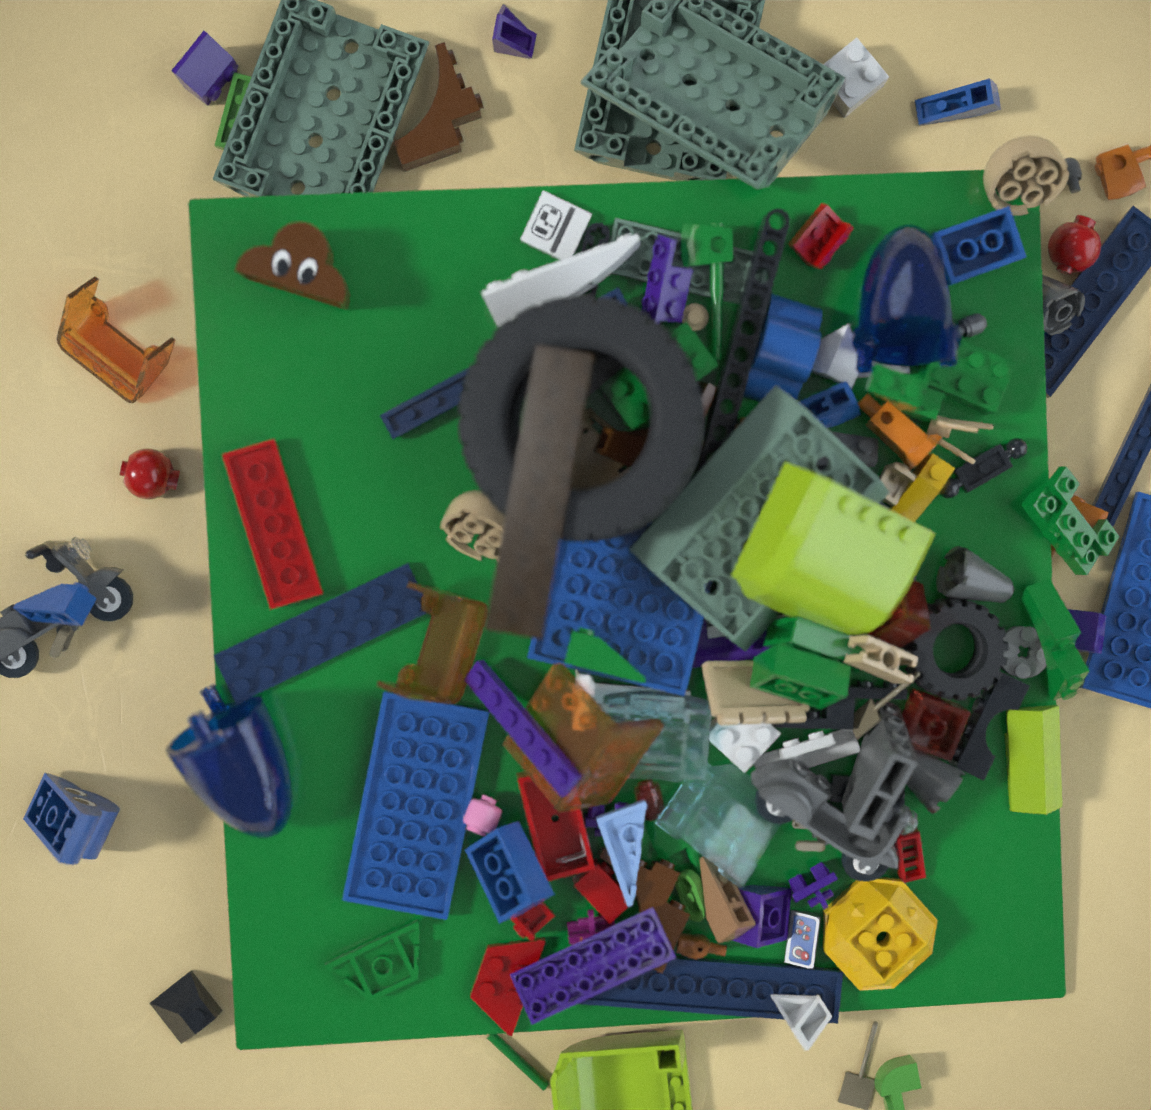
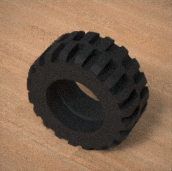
[900,598,1009,701]

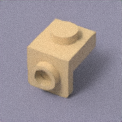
[879,462,916,506]

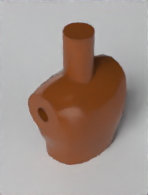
[677,933,727,959]

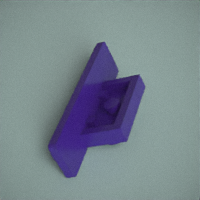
[642,235,693,323]

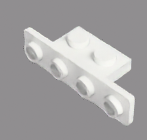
[754,730,860,769]

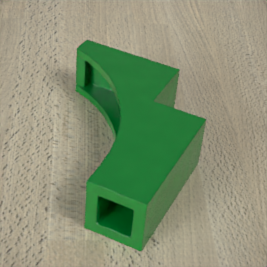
[865,364,945,423]
[1020,579,1089,701]

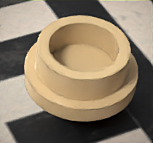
[682,304,709,331]

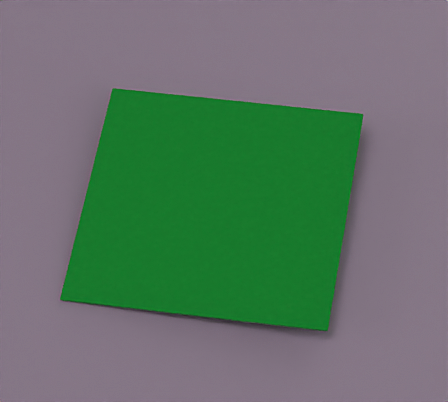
[188,170,1066,1050]

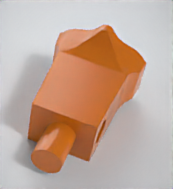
[858,394,942,469]

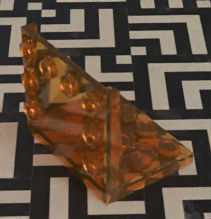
[503,663,665,812]

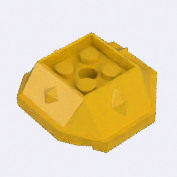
[823,877,937,991]

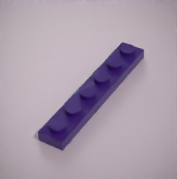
[464,660,582,797]

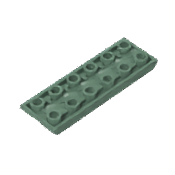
[610,218,768,309]

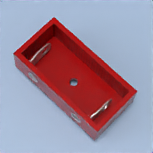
[517,768,595,881]

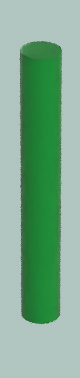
[486,1034,550,1091]

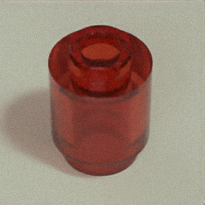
[634,779,665,821]

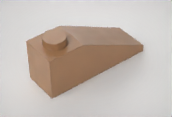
[700,853,756,943]

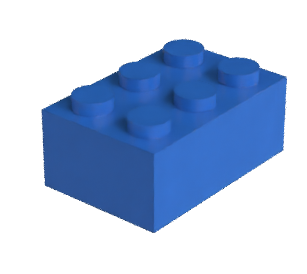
[925,206,1026,288]
[465,821,554,924]

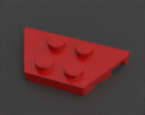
[470,937,545,1036]

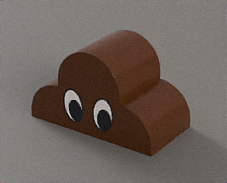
[235,222,350,310]

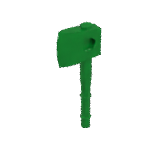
[681,223,733,360]
[646,806,703,884]

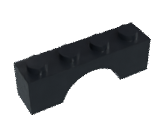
[949,673,1030,781]

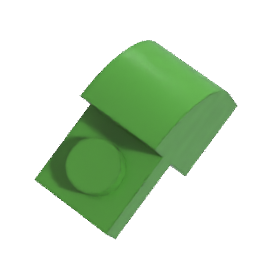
[875,1055,921,1110]

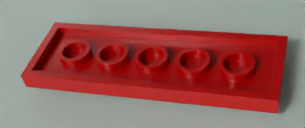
[222,439,323,609]

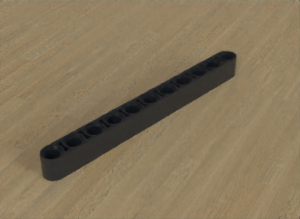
[692,208,790,478]

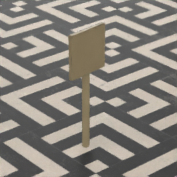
[853,672,920,740]
[838,1021,878,1110]

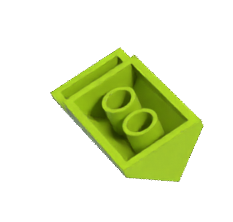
[1005,705,1063,814]

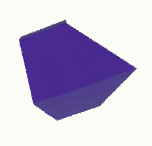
[492,3,537,59]

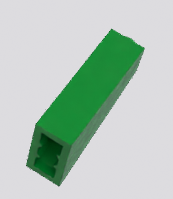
[763,616,866,672]

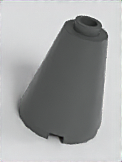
[1042,274,1085,335]
[936,546,1014,603]
[906,747,965,814]

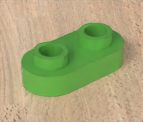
[675,869,707,922]

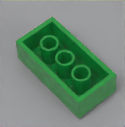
[598,322,718,431]

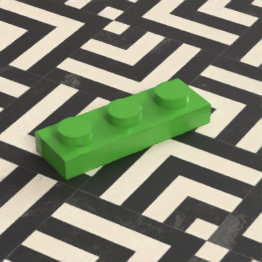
[215,72,251,150]

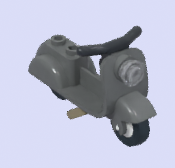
[0,537,133,678]
[751,759,918,882]

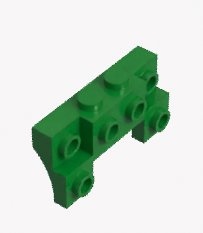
[1022,466,1120,575]

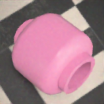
[463,795,502,837]

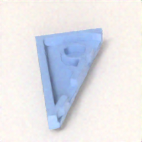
[596,800,647,907]

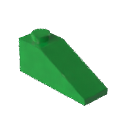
[564,627,646,684]

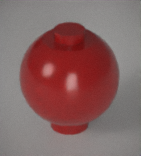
[1048,215,1101,275]
[119,448,180,500]

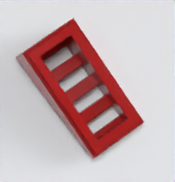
[894,823,926,883]

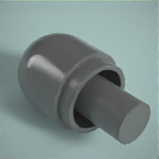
[1065,157,1082,193]
[950,313,987,338]

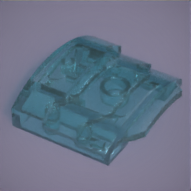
[599,691,712,783]
[655,759,781,887]

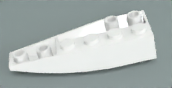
[482,234,641,328]

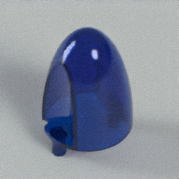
[852,224,962,373]
[166,684,293,839]

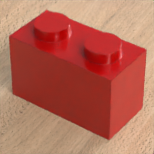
[573,858,628,924]

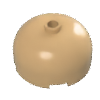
[983,136,1069,215]
[441,490,505,561]

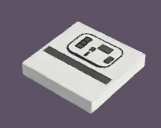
[520,191,592,260]

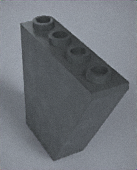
[842,700,918,841]

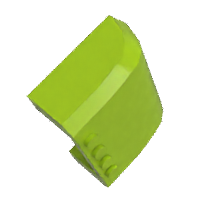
[731,462,935,635]
[550,1030,693,1110]

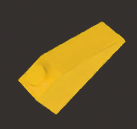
[888,454,955,522]

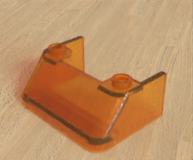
[57,276,176,403]
[377,582,488,705]

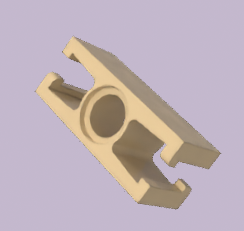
[844,635,918,684]

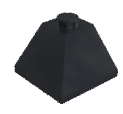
[150,970,223,1044]

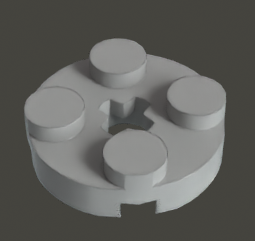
[1001,626,1046,679]

